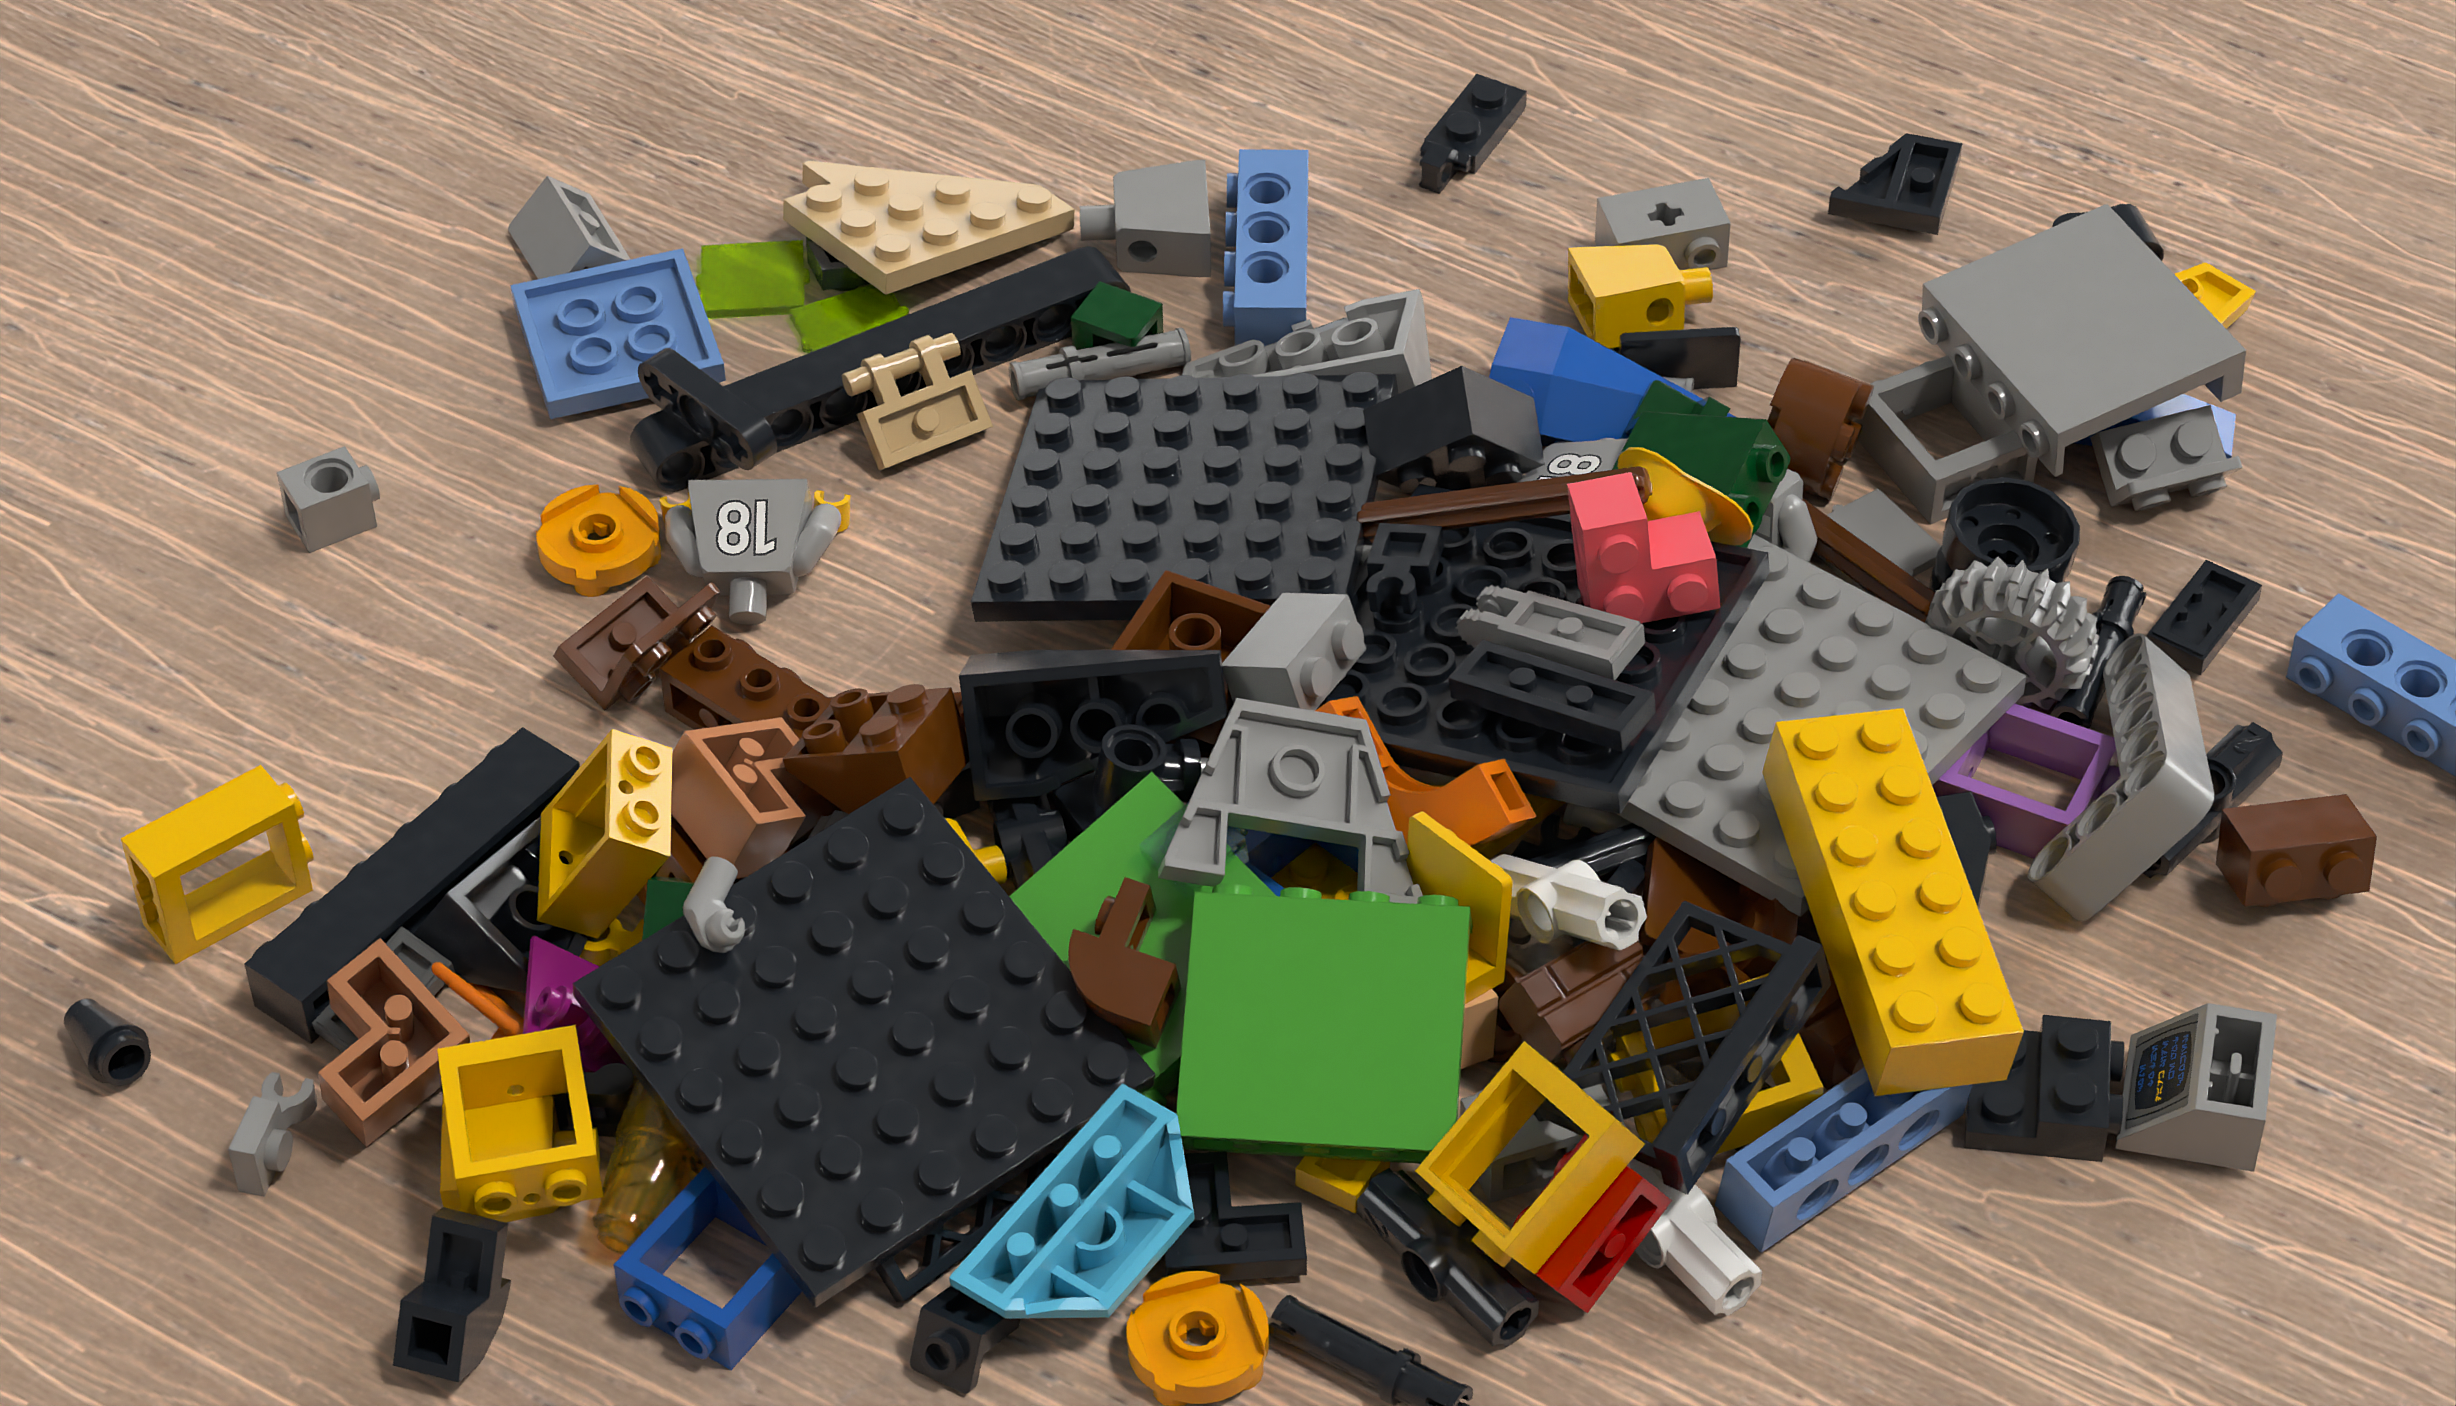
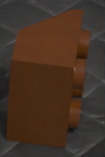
[783,684,970,814]

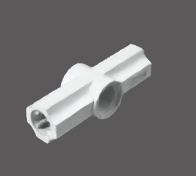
[1491,854,1647,951]
[1627,1159,1762,1316]

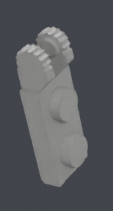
[1456,585,1645,680]

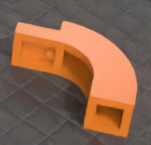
[1315,696,1537,846]

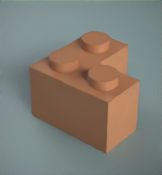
[671,717,806,879]
[318,938,470,1147]

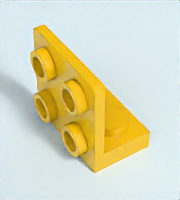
[1406,811,1513,1004]

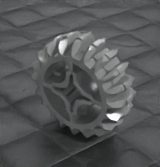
[1925,557,2099,710]

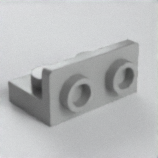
[2090,405,2243,511]

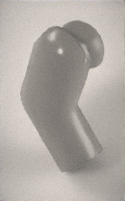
[683,856,745,953]

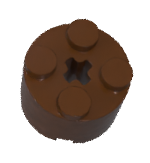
[1767,358,1874,500]

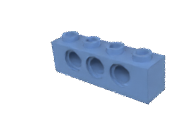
[1223,149,1308,346]
[2286,593,2456,777]
[1715,1067,1973,1253]

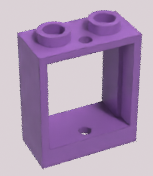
[1932,703,2121,859]

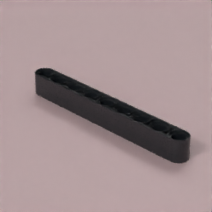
[629,246,1131,492]

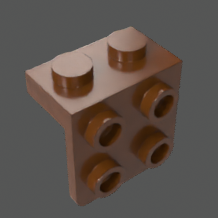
[553,576,721,711]

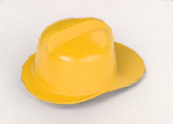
[1617,447,1753,546]

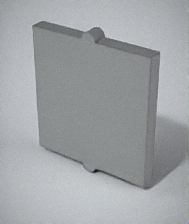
[1814,489,1941,597]

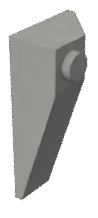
[1182,289,1432,393]

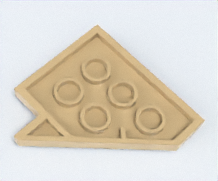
[783,161,1075,295]

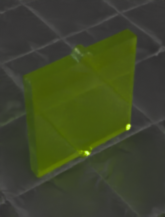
[695,240,810,319]
[789,284,909,353]

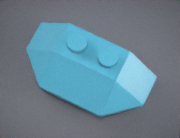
[949,1083,1195,1319]

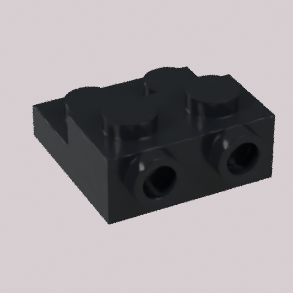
[1964,1015,2124,1162]

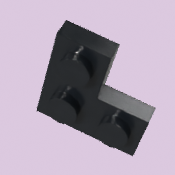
[1165,1151,1307,1281]

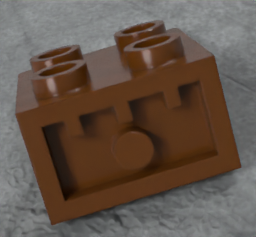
[1638,837,1798,979]

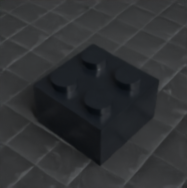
[1363,366,1545,493]

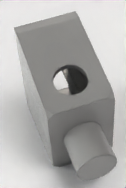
[1079,160,1211,277]

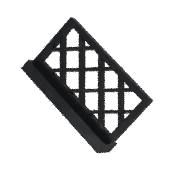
[1539,901,1831,1195]

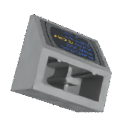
[2115,1003,2277,1172]

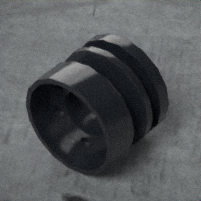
[1929,477,2080,592]

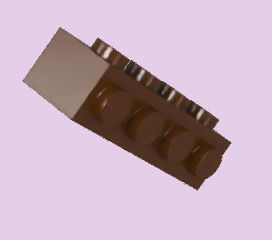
[659,625,846,813]

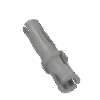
[1009,328,1191,401]

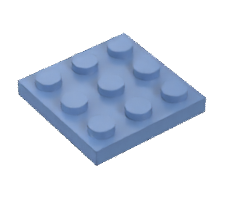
[510,248,726,419]

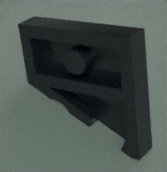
[1828,133,1963,235]

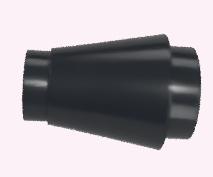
[64,998,151,1086]

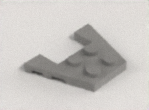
[1158,698,1423,904]

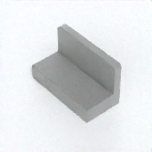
[508,176,630,279]

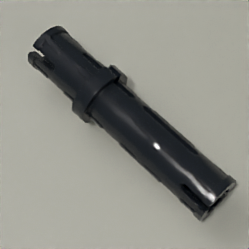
[2050,576,2147,729]
[1269,1295,1473,1406]

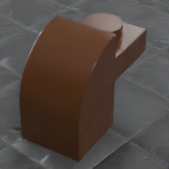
[1068,877,1182,1048]

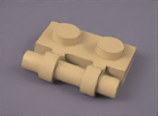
[842,333,993,471]

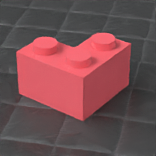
[1567,472,1720,623]

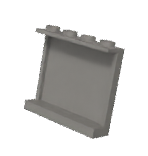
[1918,204,2246,477]

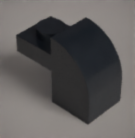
[393,1207,511,1383]

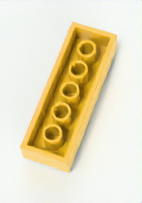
[1762,708,2024,1096]

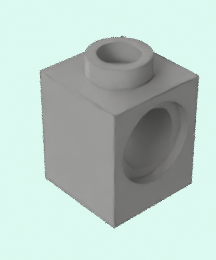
[277,446,380,553]

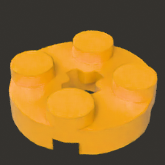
[536,484,661,597]
[1126,1271,1269,1406]

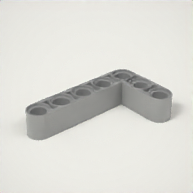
[2028,633,2214,921]

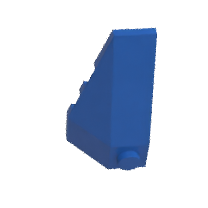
[1489,317,1736,447]

